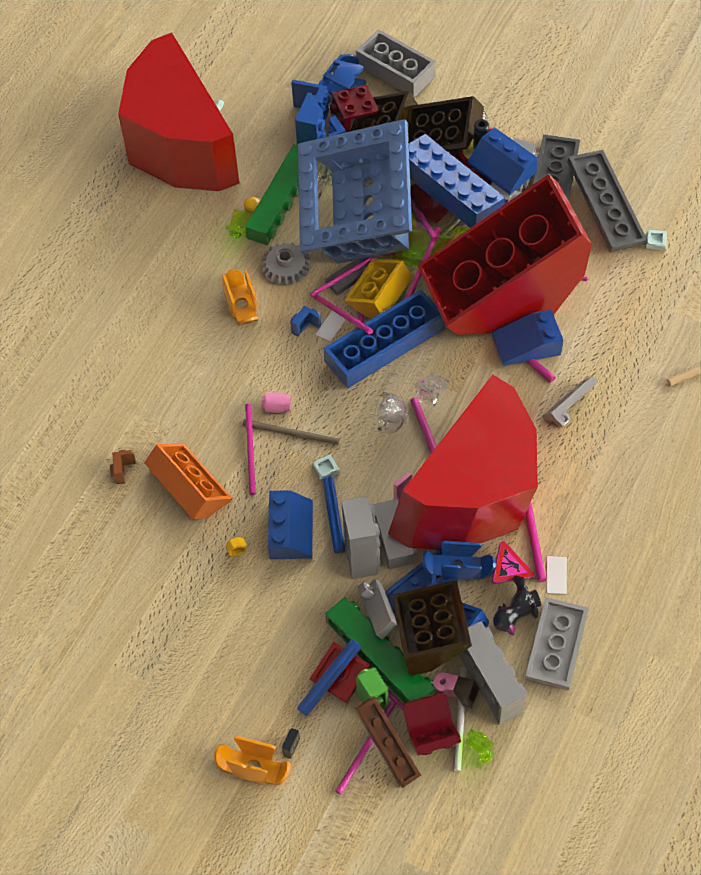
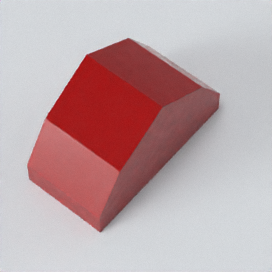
[118,33,240,191]
[417,174,592,335]
[388,374,538,550]

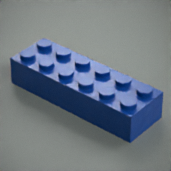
[409,134,505,228]
[323,289,445,389]

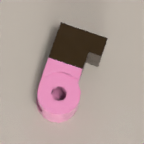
[433,673,480,709]

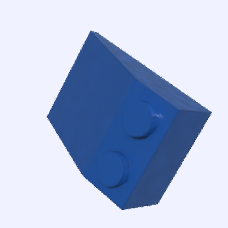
[492,310,564,366]

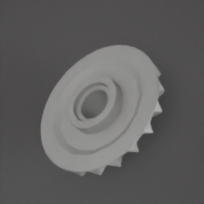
[260,242,311,285]

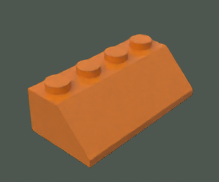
[144,443,233,520]

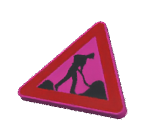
[492,541,534,584]

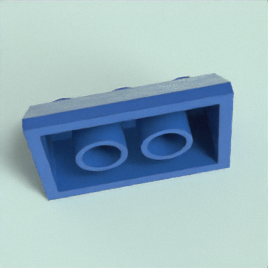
[295,93,326,162]
[468,127,538,195]
[268,490,313,559]

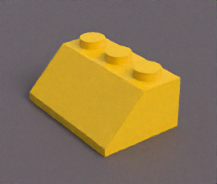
[344,259,412,319]

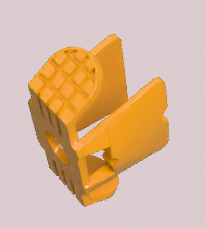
[222,269,258,325]
[214,736,291,786]

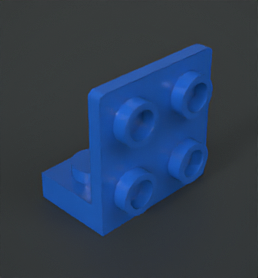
[291,80,329,121]

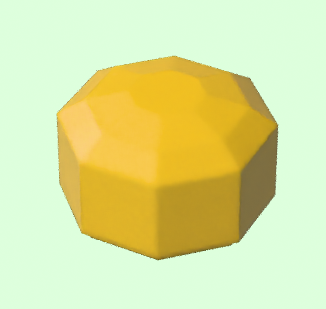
[244,196,261,215]
[225,537,247,556]

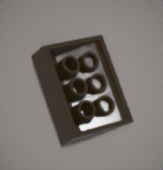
[350,91,418,132]
[407,96,484,152]
[392,580,472,677]

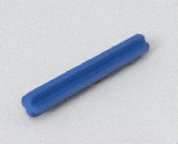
[323,476,345,553]
[297,640,361,716]

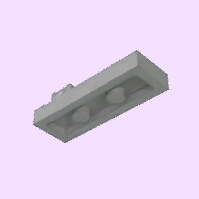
[542,376,597,427]
[358,579,398,639]

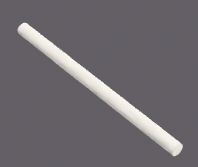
[454,667,467,772]

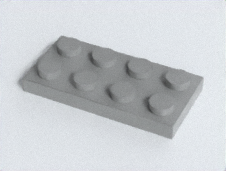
[525,597,589,691]

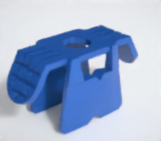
[318,54,366,103]
[422,541,496,581]

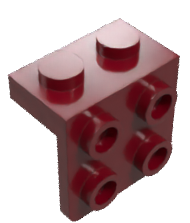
[329,85,378,133]
[402,692,461,755]

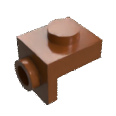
[110,450,136,484]

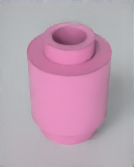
[261,392,291,413]

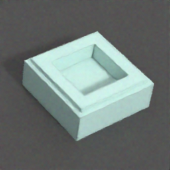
[646,230,667,251]
[312,454,340,482]

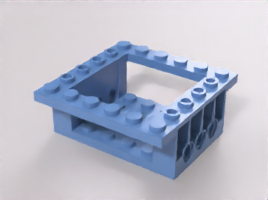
[298,119,412,264]

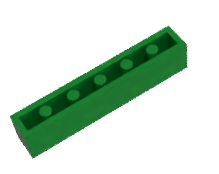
[245,144,299,246]
[325,597,435,703]

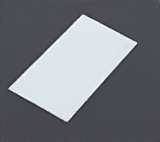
[315,311,346,342]
[547,556,567,594]

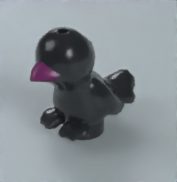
[493,575,541,635]

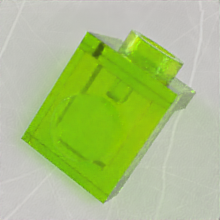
[225,209,252,238]
[465,729,495,769]

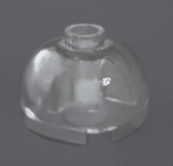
[373,392,409,434]

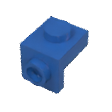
[290,306,322,336]

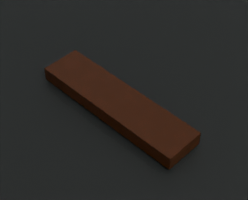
[354,696,421,788]

